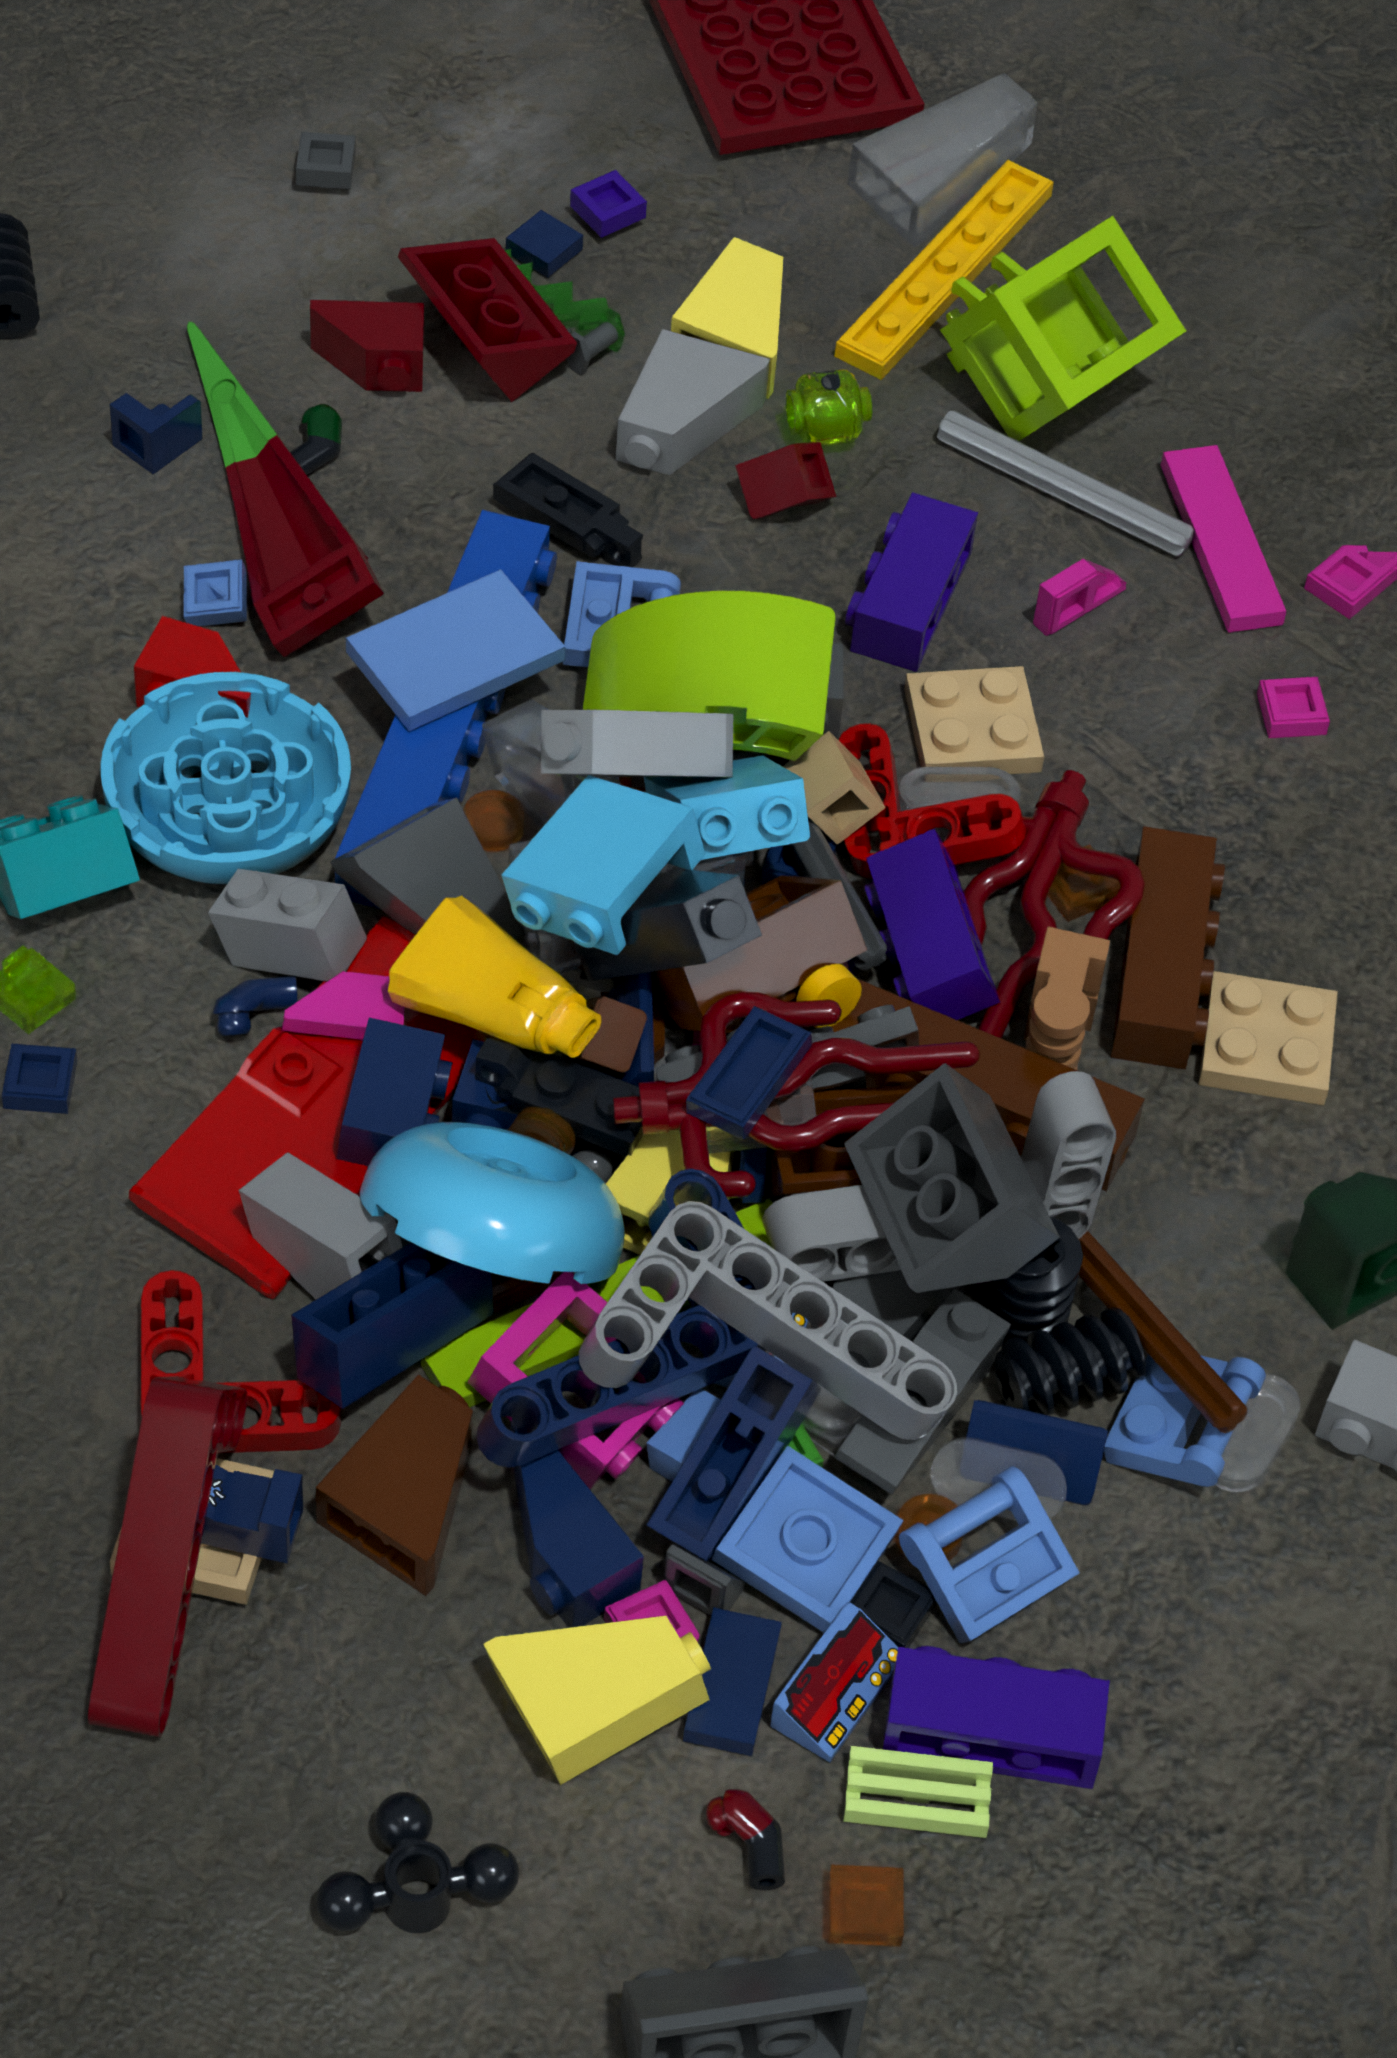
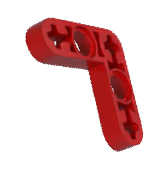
[838,723,1026,879]
[141,1270,341,1453]

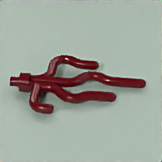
[942,770,1145,1039]
[613,992,980,1198]

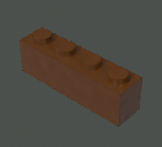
[1111,826,1225,1070]

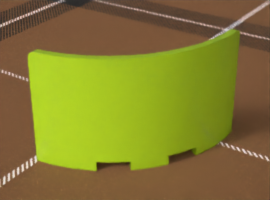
[583,591,835,761]

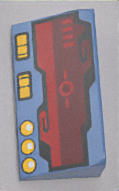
[770,1602,898,1763]

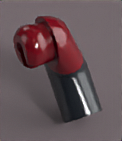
[706,1789,785,1890]

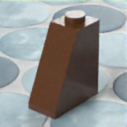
[315,1374,473,1596]

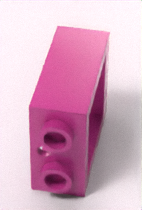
[467,1272,684,1490]

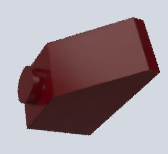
[310,300,424,392]

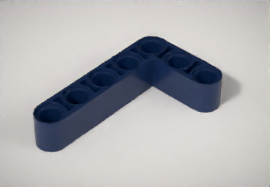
[476,1169,769,1468]

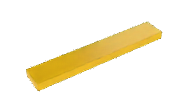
[834,160,1054,380]

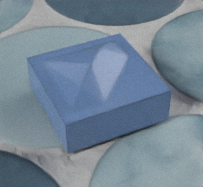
[184,560,247,626]

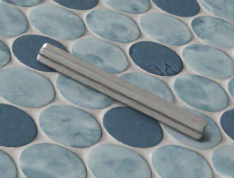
[937,410,1194,557]

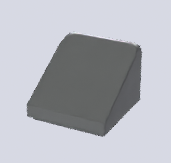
[664,1544,746,1616]

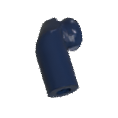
[213,976,298,1036]

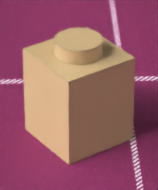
[783,731,886,845]

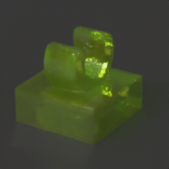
[0,945,76,1035]

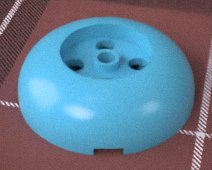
[101,672,351,884]
[360,1122,625,1284]

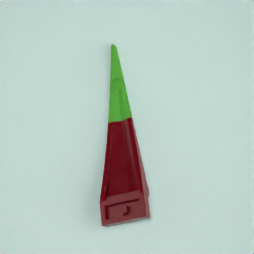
[187,321,384,657]

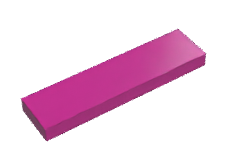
[1160,445,1286,633]

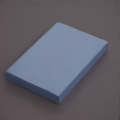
[346,569,565,731]

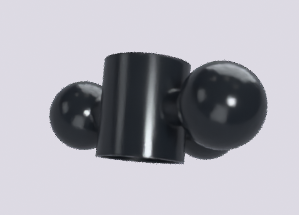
[316,1792,519,1933]

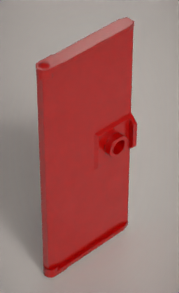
[128,917,501,1299]

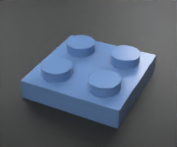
[711,1446,904,1633]

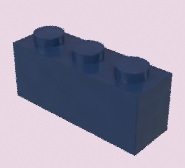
[291,1242,494,1409]

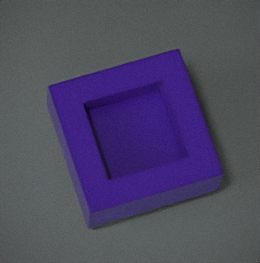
[570,170,647,238]

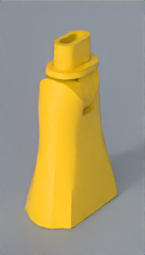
[388,895,602,1058]

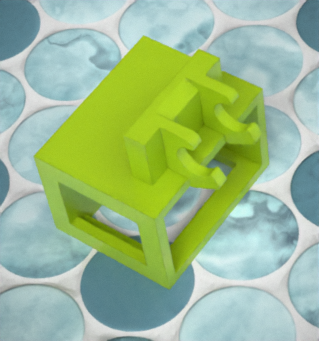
[940,216,1186,441]

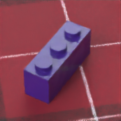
[845,492,978,672]
[865,829,1000,1020]
[882,1646,1110,1789]

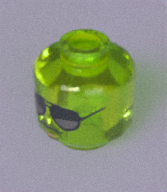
[785,369,872,447]

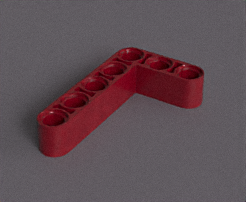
[88,1376,247,1738]

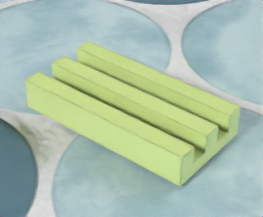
[843,1746,993,1838]

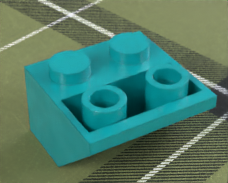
[0,795,140,919]

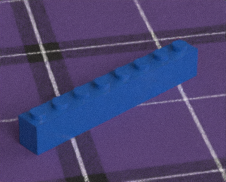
[335,510,557,909]

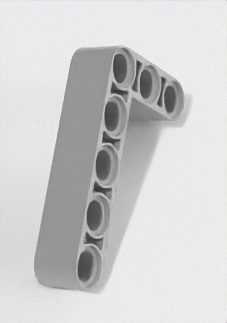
[762,1071,1116,1282]
[579,1201,957,1440]

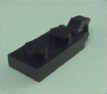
[493,453,643,567]
[475,1038,643,1157]

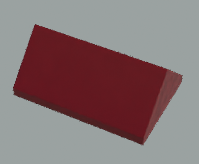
[398,238,577,402]

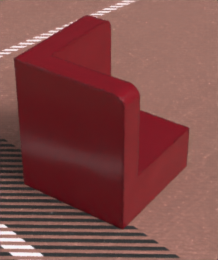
[735,442,837,519]

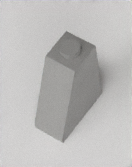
[616,329,770,476]
[541,710,733,777]
[238,1152,403,1299]

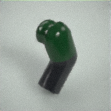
[290,404,342,475]

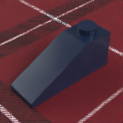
[647,1345,822,1562]
[511,1417,644,1628]

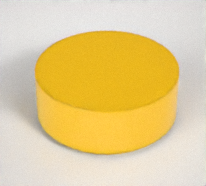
[796,964,862,1028]

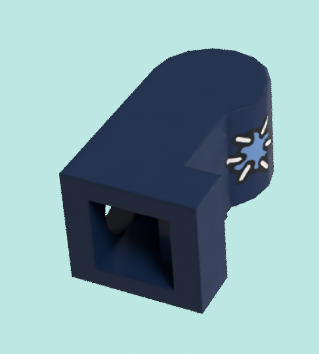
[201,1465,303,1564]

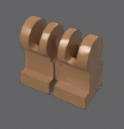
[1024,926,1110,1070]

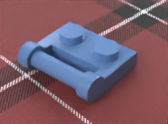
[563,561,681,667]
[1104,1354,1266,1487]
[899,1466,1080,1643]

